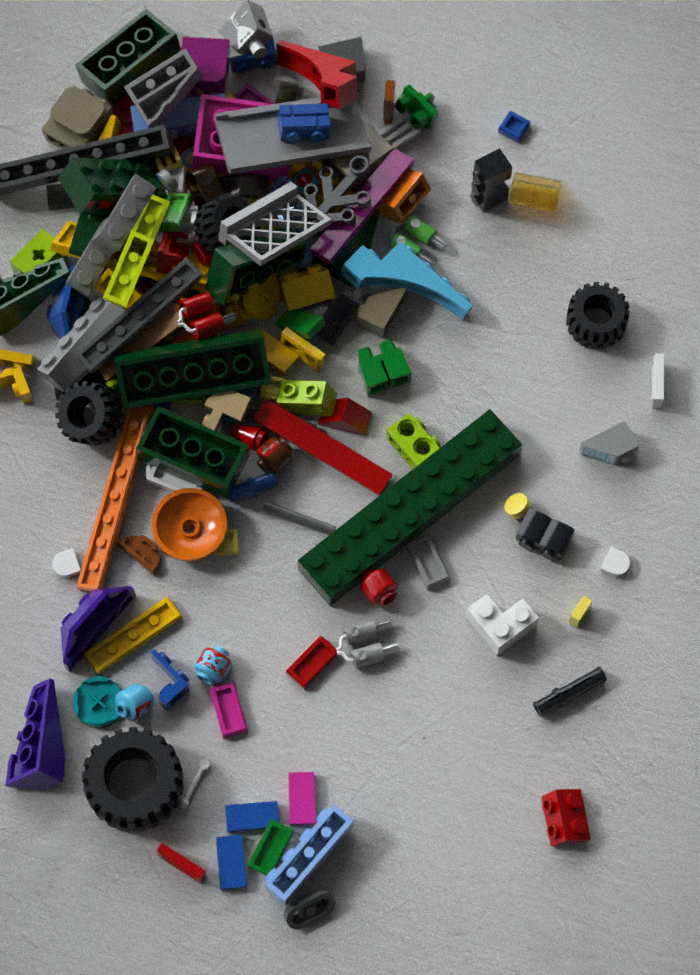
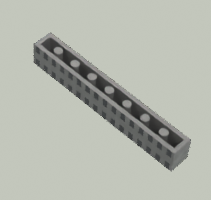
[0,125,175,195]

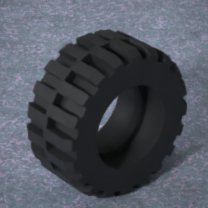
[82,727,184,832]

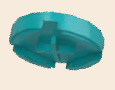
[72,676,121,728]

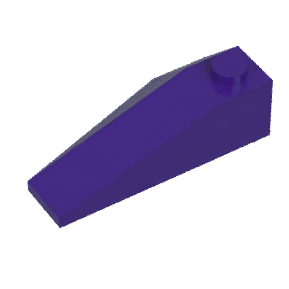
[5,678,65,789]

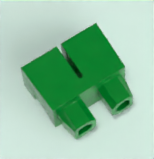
[358,339,412,397]

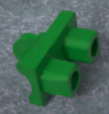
[394,84,439,130]

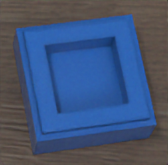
[498,111,530,143]

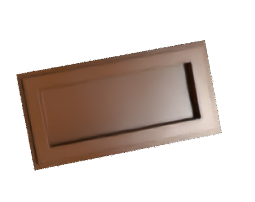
[383,80,395,124]

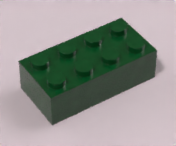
[75,9,181,105]
[136,406,250,498]

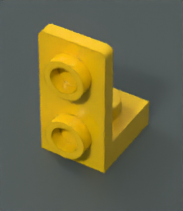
[0,367,33,404]

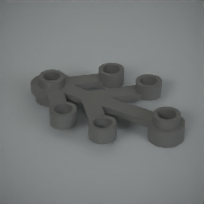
[301,156,371,225]

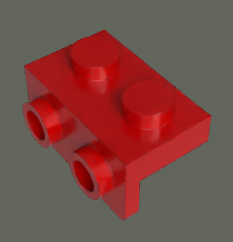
[541,789,591,847]

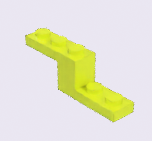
[102,195,170,309]

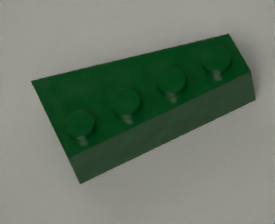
[205,227,308,306]

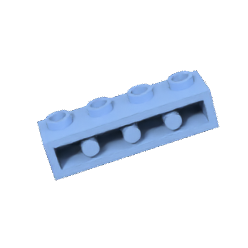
[265,804,354,907]

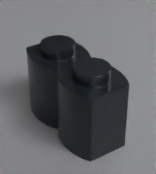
[516,508,575,561]

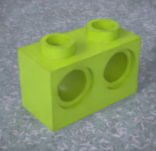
[276,380,337,416]
[386,412,441,470]

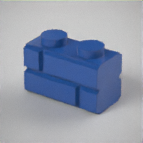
[277,103,331,143]

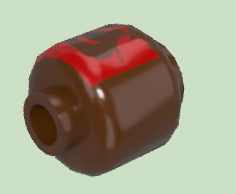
[256,437,293,474]

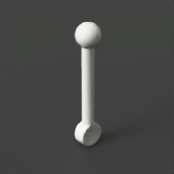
[179,759,210,808]

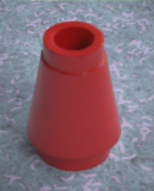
[230,422,268,451]

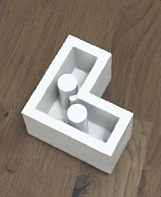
[466,594,539,656]

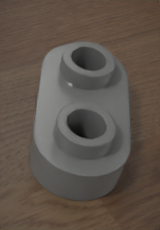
[283,889,335,930]

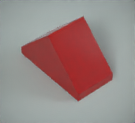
[318,397,372,436]

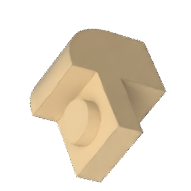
[202,391,252,431]

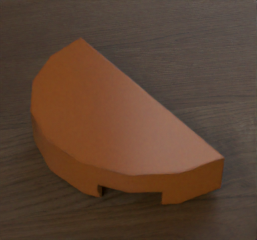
[117,535,161,576]

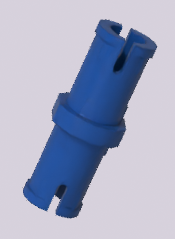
[229,471,278,503]

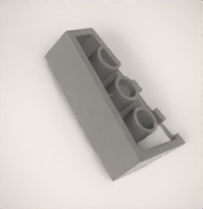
[37,296,125,393]

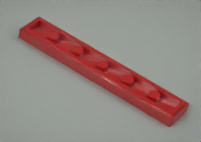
[253,398,393,496]

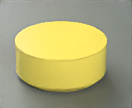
[504,493,531,519]

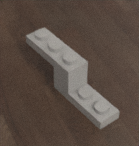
[65,174,157,296]

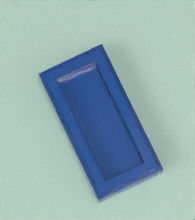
[225,801,279,833]
[216,834,247,891]

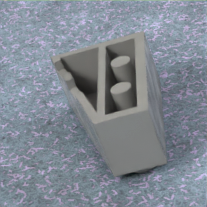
[124,48,203,128]

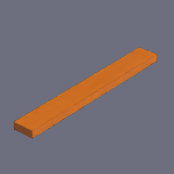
[76,405,155,592]

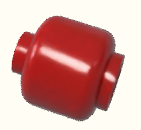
[360,569,398,606]

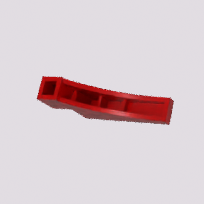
[276,41,358,109]

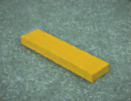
[83,596,183,676]

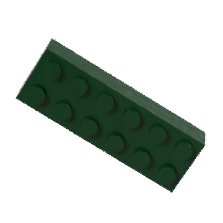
[115,329,272,409]

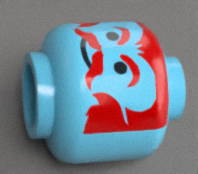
[194,646,233,686]
[115,683,154,722]

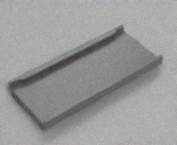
[215,97,372,174]

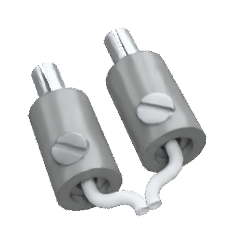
[336,619,400,669]

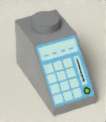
[579,421,639,465]

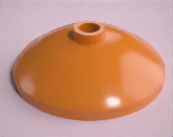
[151,488,227,561]

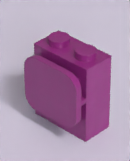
[180,36,231,99]

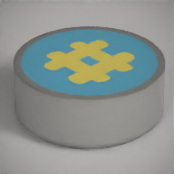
[156,169,178,193]

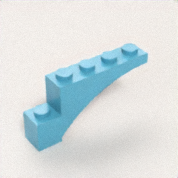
[340,242,473,320]

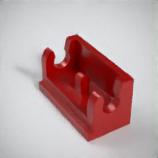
[156,231,190,274]

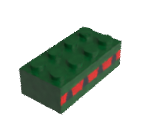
[58,158,168,215]

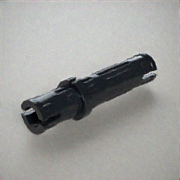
[533,666,607,717]

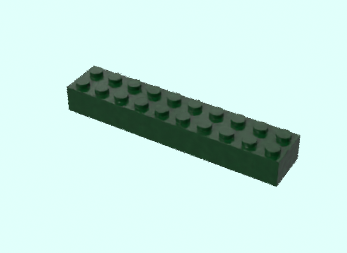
[297,409,523,606]

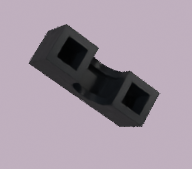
[470,148,512,212]

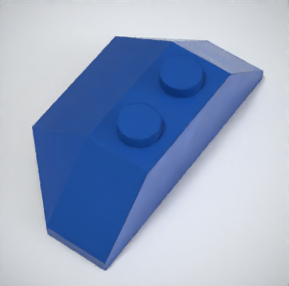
[46,265,88,340]

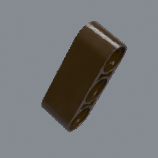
[185,164,226,221]

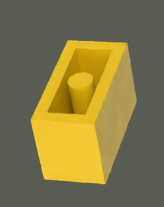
[278,264,335,311]

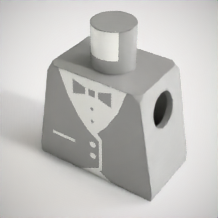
[218,0,272,59]

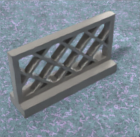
[219,182,331,266]

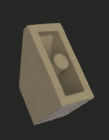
[355,287,406,338]

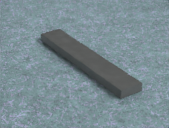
[75,257,204,374]

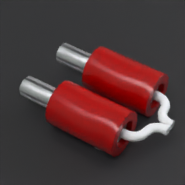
[177,292,237,340]

